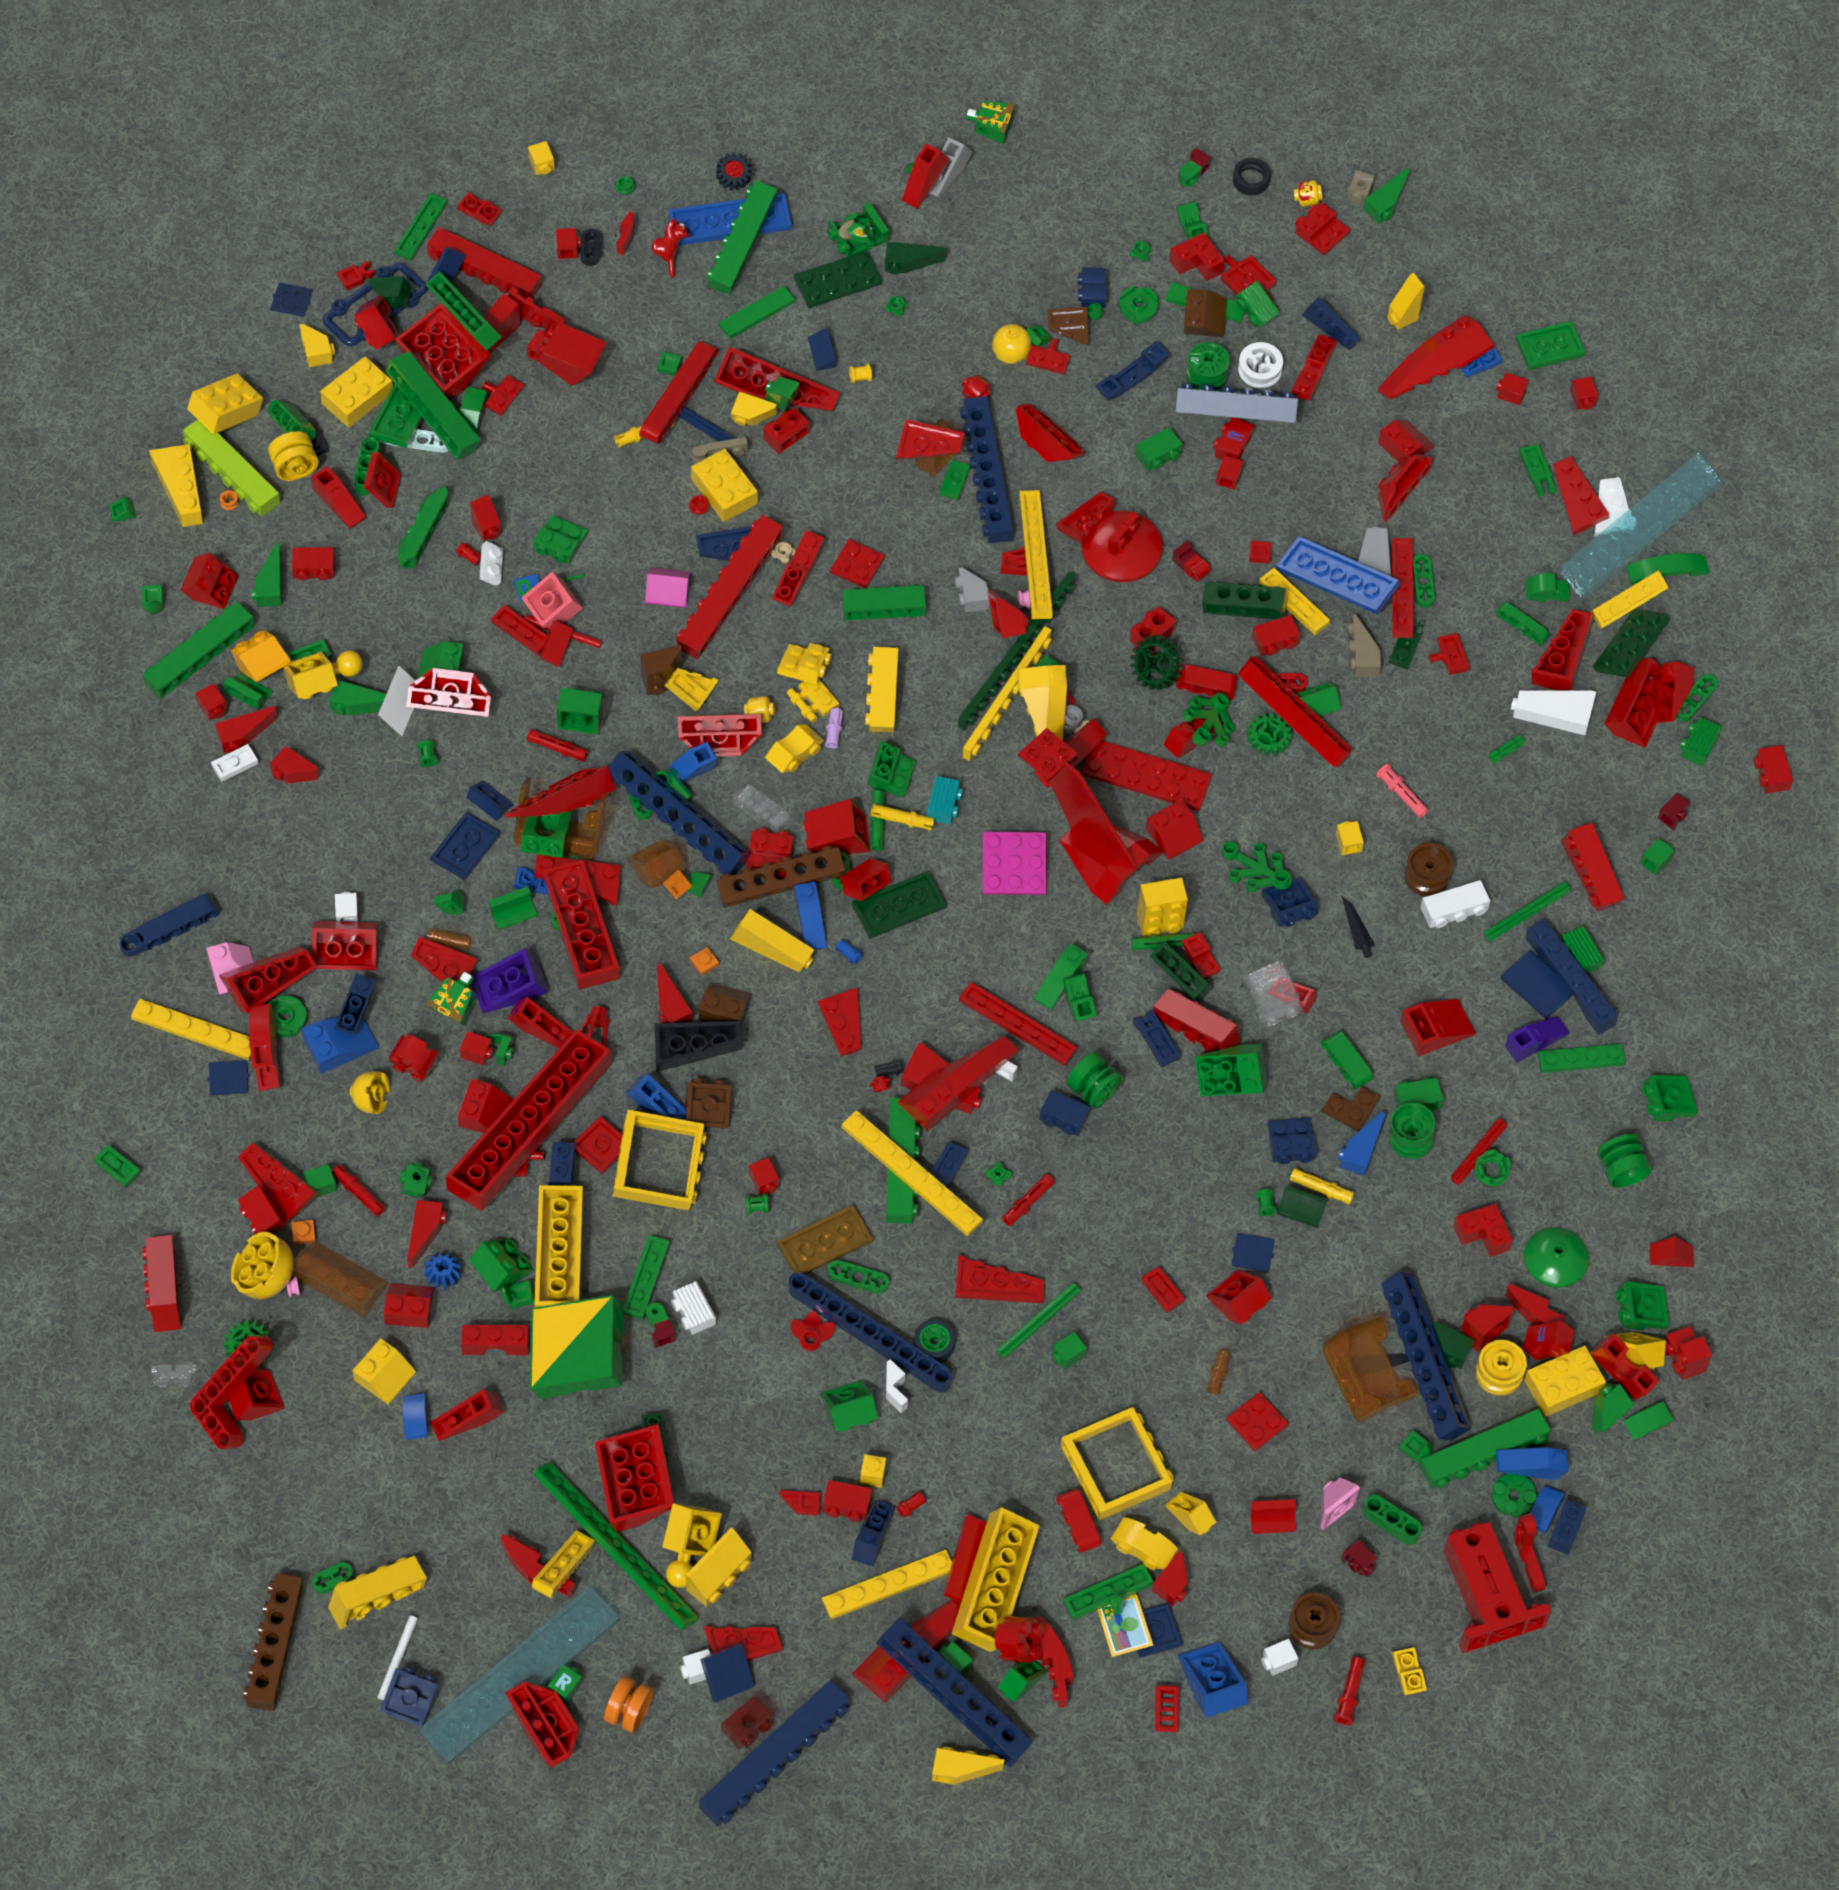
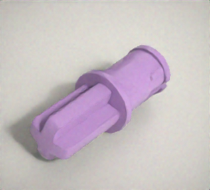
[825,708,843,749]

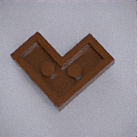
[1322,1087,1380,1132]

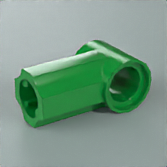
[656,768,693,802]

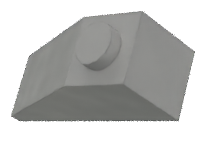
[928,138,972,198]

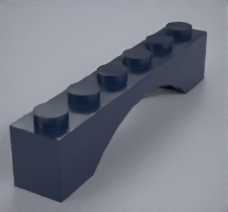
[1526,919,1618,1035]

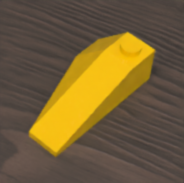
[1017,665,1067,741]

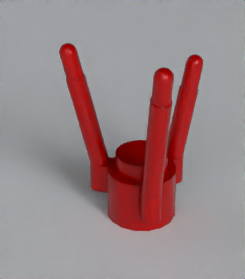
[579,1006,610,1047]

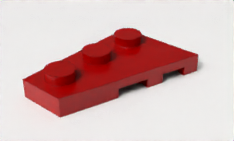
[509,287,567,329]
[896,420,965,460]
[1056,491,1116,544]
[818,988,861,1057]

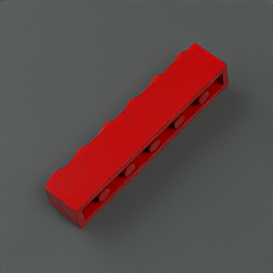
[427,227,542,299]

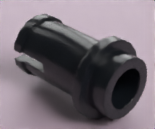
[874,1059,902,1077]

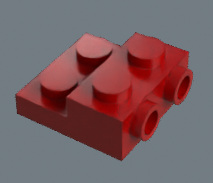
[1295,202,1351,256]
[746,828,794,879]

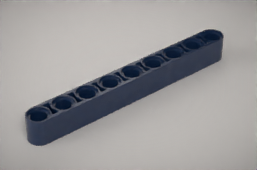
[789,1272,952,1392]

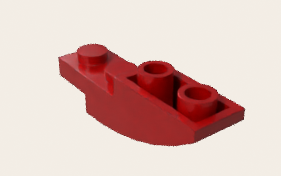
[1291,334,1337,401]
[772,530,825,607]
[1033,718,1107,788]
[249,1004,282,1091]
[501,1534,576,1598]
[1036,1616,1074,1708]

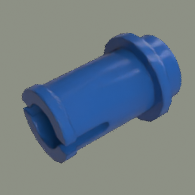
[835,939,863,964]

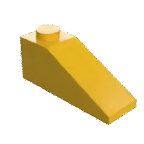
[1387,273,1424,330]

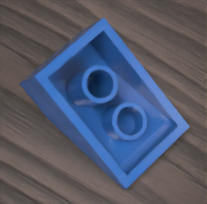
[301,1017,379,1074]
[1178,1642,1248,1718]

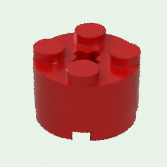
[389,1034,439,1082]
[995,1616,1045,1663]

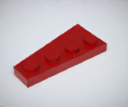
[955,1255,1044,1304]

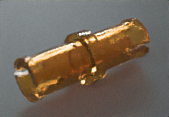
[427,928,471,950]
[1206,1350,1231,1395]

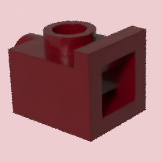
[1658,793,1690,831]
[1341,1540,1377,1577]

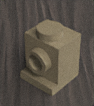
[1347,170,1374,204]

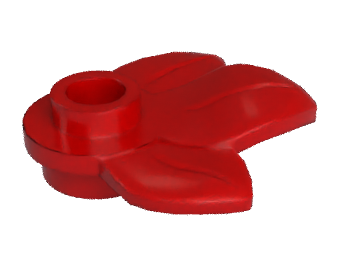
[791,1311,835,1351]

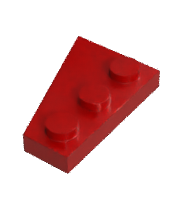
[411,936,478,983]
[704,1626,782,1661]

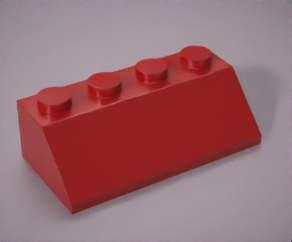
[1604,658,1662,748]

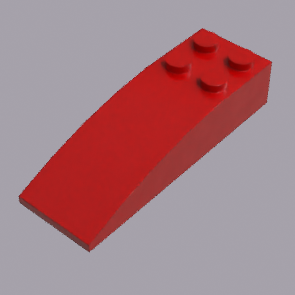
[542,860,619,990]

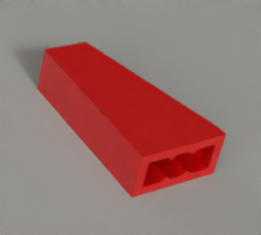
[483,293,520,354]
[901,1042,982,1115]

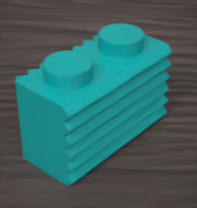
[927,776,963,825]

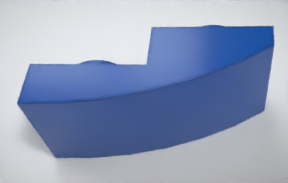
[1461,348,1503,378]
[513,866,549,895]
[403,1393,428,1440]
[1530,1486,1565,1533]

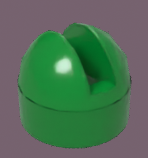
[1087,303,1103,321]

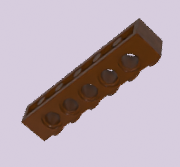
[716,846,845,908]
[243,1573,303,1711]

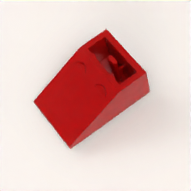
[1400,999,1476,1057]

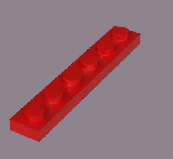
[1392,538,1413,638]
[959,982,1077,1066]

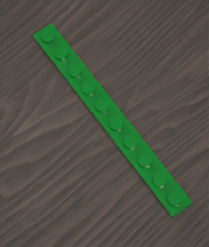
[533,1462,698,1630]

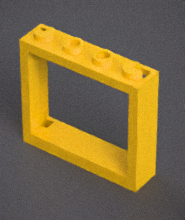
[612,1110,706,1210]
[1060,1407,1174,1520]

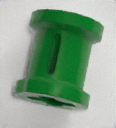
[417,740,438,767]
[1255,1189,1277,1217]
[745,1194,769,1215]

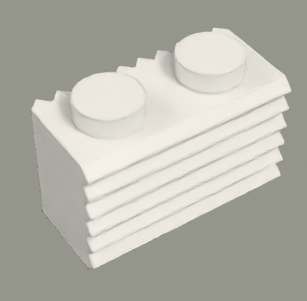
[671,1281,716,1335]

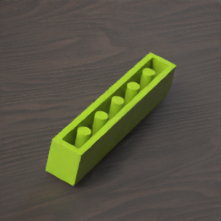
[183,420,280,517]

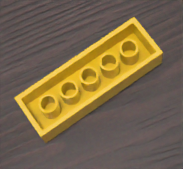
[535,1185,583,1307]
[952,1507,1040,1652]

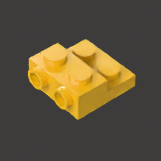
[777,643,832,685]

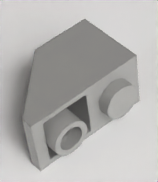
[955,567,989,612]

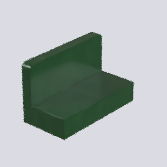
[1277,1186,1326,1228]

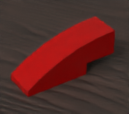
[1505,1283,1566,1325]

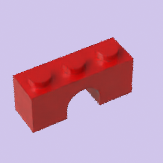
[461,1325,529,1356]
[1590,1333,1659,1400]

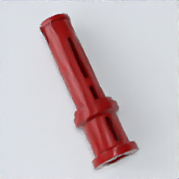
[1333,1657,1366,1726]

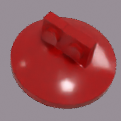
[1081,511,1162,583]

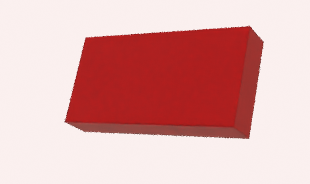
[539,620,573,667]

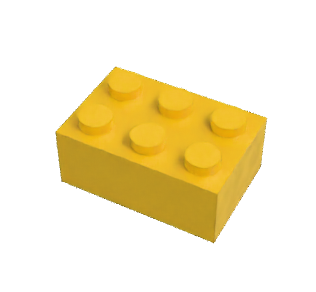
[320,357,393,428]
[187,373,263,434]
[691,449,758,522]
[1137,878,1188,936]
[1524,1346,1606,1417]

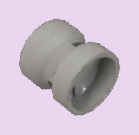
[1064,705,1083,734]

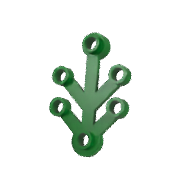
[1183,693,1235,747]
[1222,842,1292,893]

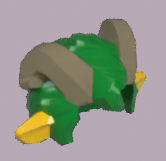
[839,213,876,247]

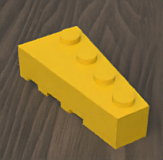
[149,444,203,527]
[865,647,898,733]

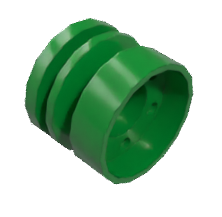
[1186,342,1229,389]
[1066,1052,1123,1109]
[1389,1103,1435,1159]
[1597,1134,1652,1188]

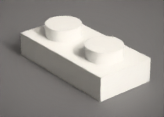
[480,541,503,585]
[211,744,258,782]

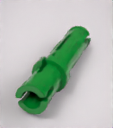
[869,790,885,851]
[1131,932,1195,951]

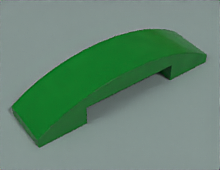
[1626,553,1710,584]

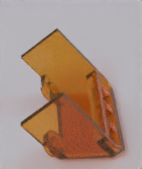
[514,777,609,861]

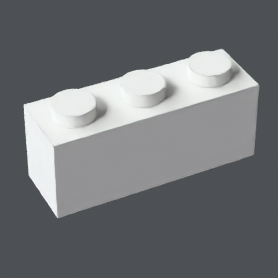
[1420,880,1490,928]

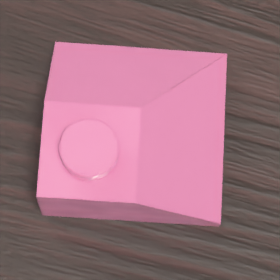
[206,942,254,995]
[1320,1478,1360,1531]

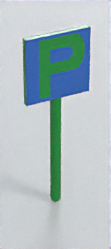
[513,574,584,601]

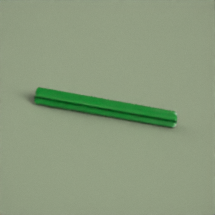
[1483,882,1571,942]
[996,1283,1081,1358]

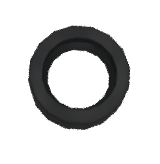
[1232,158,1270,196]

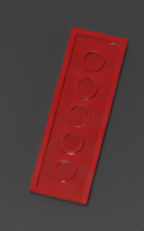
[1081,740,1212,811]

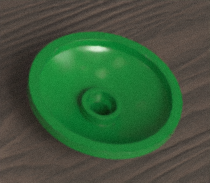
[1524,1227,1589,1288]

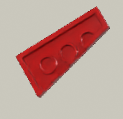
[1553,456,1609,535]
[534,854,620,906]
[238,1143,318,1222]

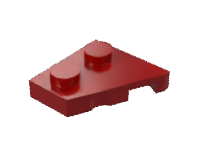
[1000,547,1027,576]

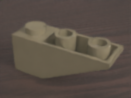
[1348,614,1381,677]

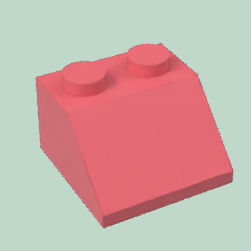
[522,572,583,628]

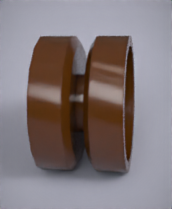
[1404,843,1453,897]
[1288,1593,1340,1650]

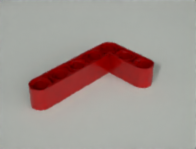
[190,1335,273,1449]

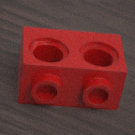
[1130,606,1176,651]

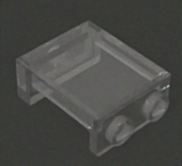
[1243,960,1303,1027]

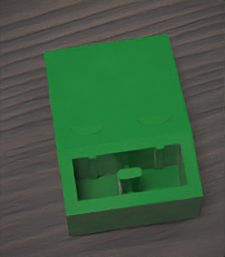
[1194,1044,1268,1097]

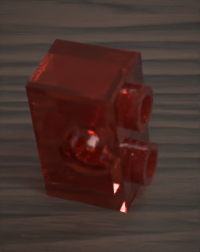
[721,1695,773,1750]

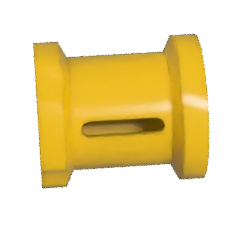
[849,363,872,384]

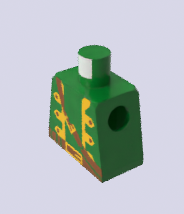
[966,101,1015,144]
[426,972,477,1026]

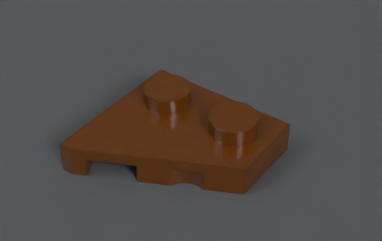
[1047,307,1089,345]

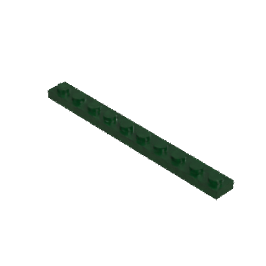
[958,572,1076,731]

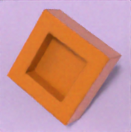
[663,870,692,900]
[690,947,719,976]
[291,1220,315,1245]

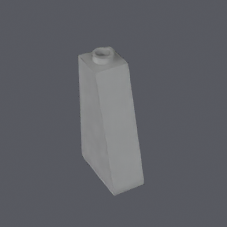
[1358,527,1391,600]

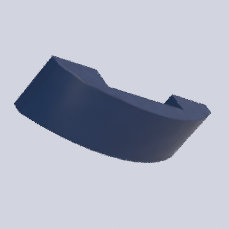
[1095,341,1169,400]

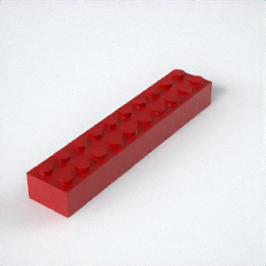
[446,1029,611,1212]

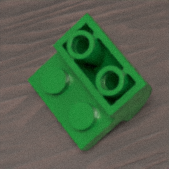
[868,741,915,798]

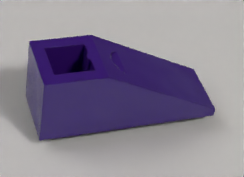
[1505,1017,1570,1063]

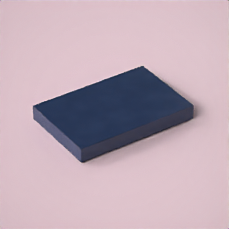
[430,812,501,881]
[1500,950,1573,1020]

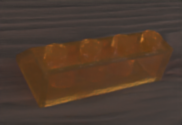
[291,1242,389,1318]

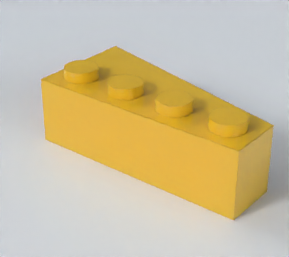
[328,1556,427,1630]

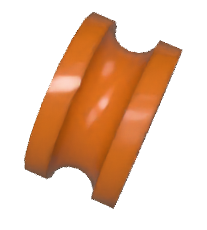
[219,490,238,510]

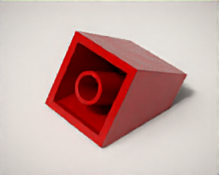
[534,322,606,386]
[803,799,871,854]

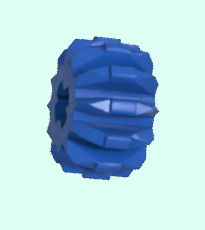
[424,1251,461,1290]

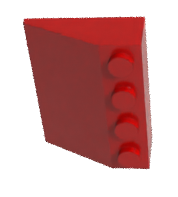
[395,303,491,401]
[595,1424,675,1532]

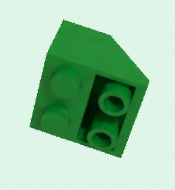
[468,1238,534,1292]

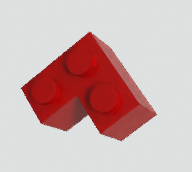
[1169,233,1225,281]
[354,294,399,350]
[1453,1203,1513,1257]
[1665,1327,1712,1380]

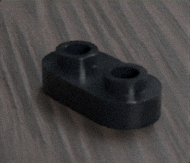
[580,229,601,266]

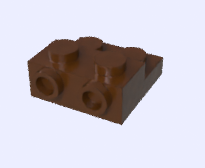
[685,1079,731,1129]

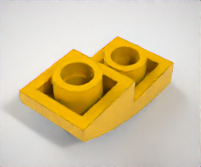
[1392,1647,1427,1695]

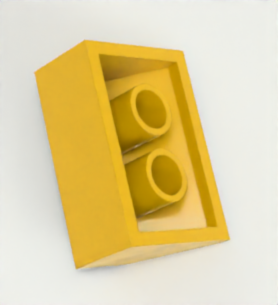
[686,1527,752,1607]

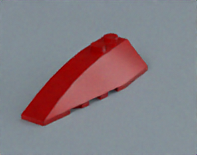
[1378,315,1494,399]
[714,347,840,412]
[505,766,616,818]
[897,1036,1019,1131]
[852,1599,961,1704]

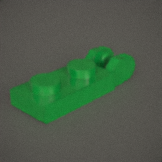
[1518,444,1556,497]

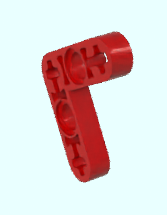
[1513,1513,1545,1593]

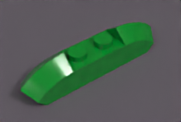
[397,486,449,569]

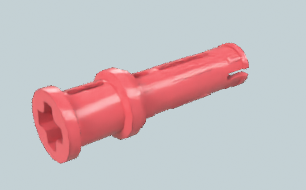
[1376,763,1429,818]

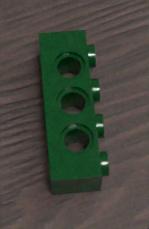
[1202,581,1288,619]

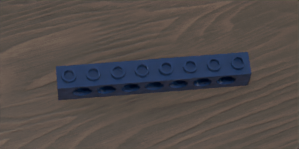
[960,396,1013,544]
[609,751,750,875]
[1381,1271,1471,1441]
[876,1618,1033,1768]

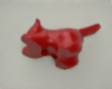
[652,219,690,278]

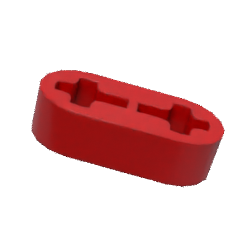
[1275,673,1308,693]

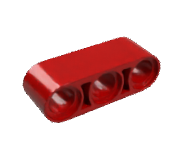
[1176,665,1238,700]
[1056,1488,1101,1553]

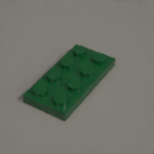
[794,251,882,309]
[1593,609,1669,678]
[852,871,946,939]

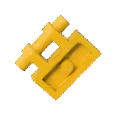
[787,680,839,723]

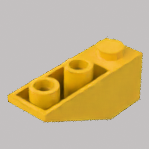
[932,1747,1004,1785]

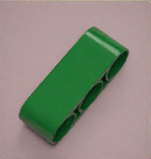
[268,400,316,442]
[354,437,380,496]
[1321,1031,1373,1090]
[1363,1495,1422,1545]

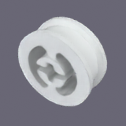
[1238,342,1283,388]

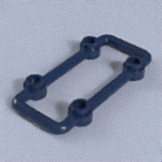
[322,262,427,346]

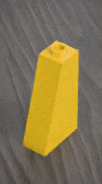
[730,909,814,972]

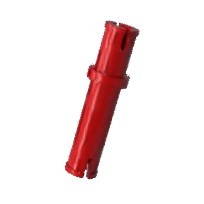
[527,729,589,763]
[332,1164,386,1217]
[1002,1174,1055,1227]

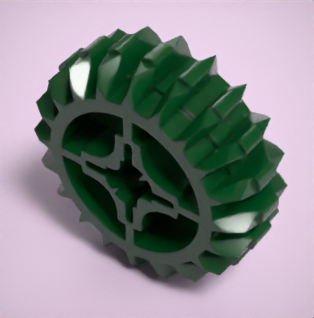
[1129,635,1185,690]

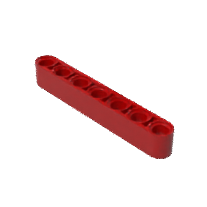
[639,341,718,444]
[1238,656,1352,767]

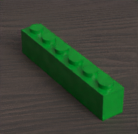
[707,180,777,295]
[425,271,501,351]
[385,351,481,460]
[143,602,255,699]
[886,1098,919,1224]
[1419,1409,1551,1489]

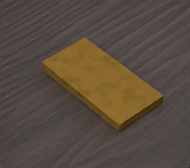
[776,1205,874,1275]

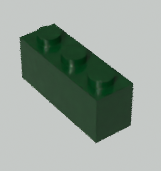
[1150,941,1212,1003]

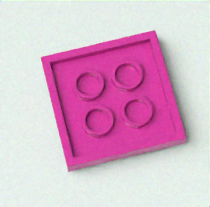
[983,832,1046,895]

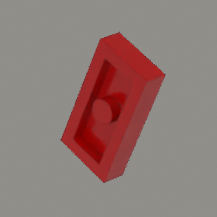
[1141,1266,1185,1313]

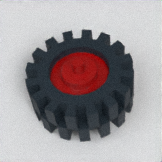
[716,152,752,191]

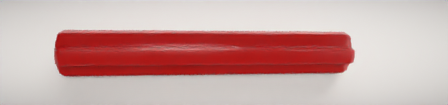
[1451,1118,1507,1185]

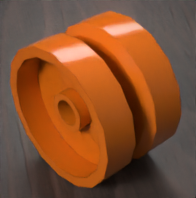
[604,1675,654,1734]

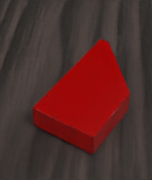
[779,1490,821,1515]

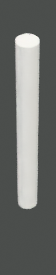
[377,1616,418,1700]

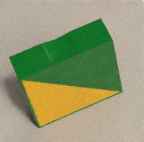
[530,1295,623,1398]

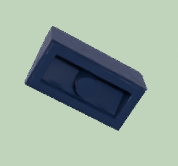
[428,247,466,282]
[808,328,836,371]
[466,781,514,821]

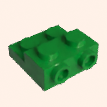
[533,515,588,564]
[1641,1075,1698,1121]
[1615,1282,1670,1331]

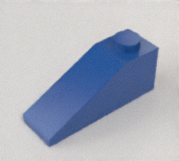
[794,882,827,950]
[625,1073,686,1120]
[1338,1112,1386,1176]
[1496,1448,1569,1480]

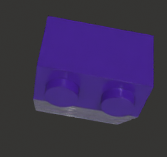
[472,948,548,1013]

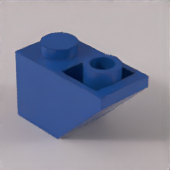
[669,742,717,783]

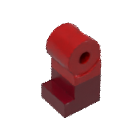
[1172,541,1211,582]

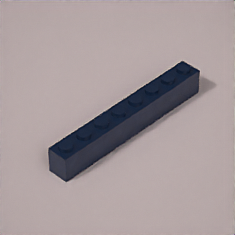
[699,1680,850,1826]

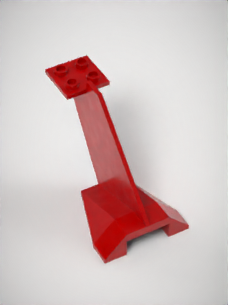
[1018,728,1163,905]

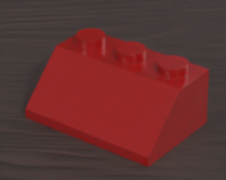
[312,921,378,970]

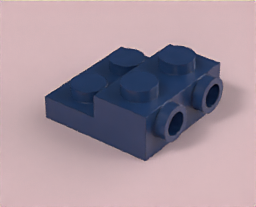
[1261,877,1318,927]
[1267,1118,1317,1164]
[380,1666,441,1728]

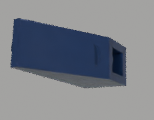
[334,973,376,1036]
[851,1499,896,1566]

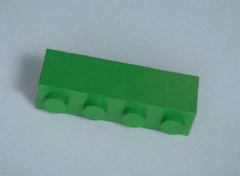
[842,585,926,621]

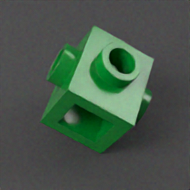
[399,1163,431,1198]

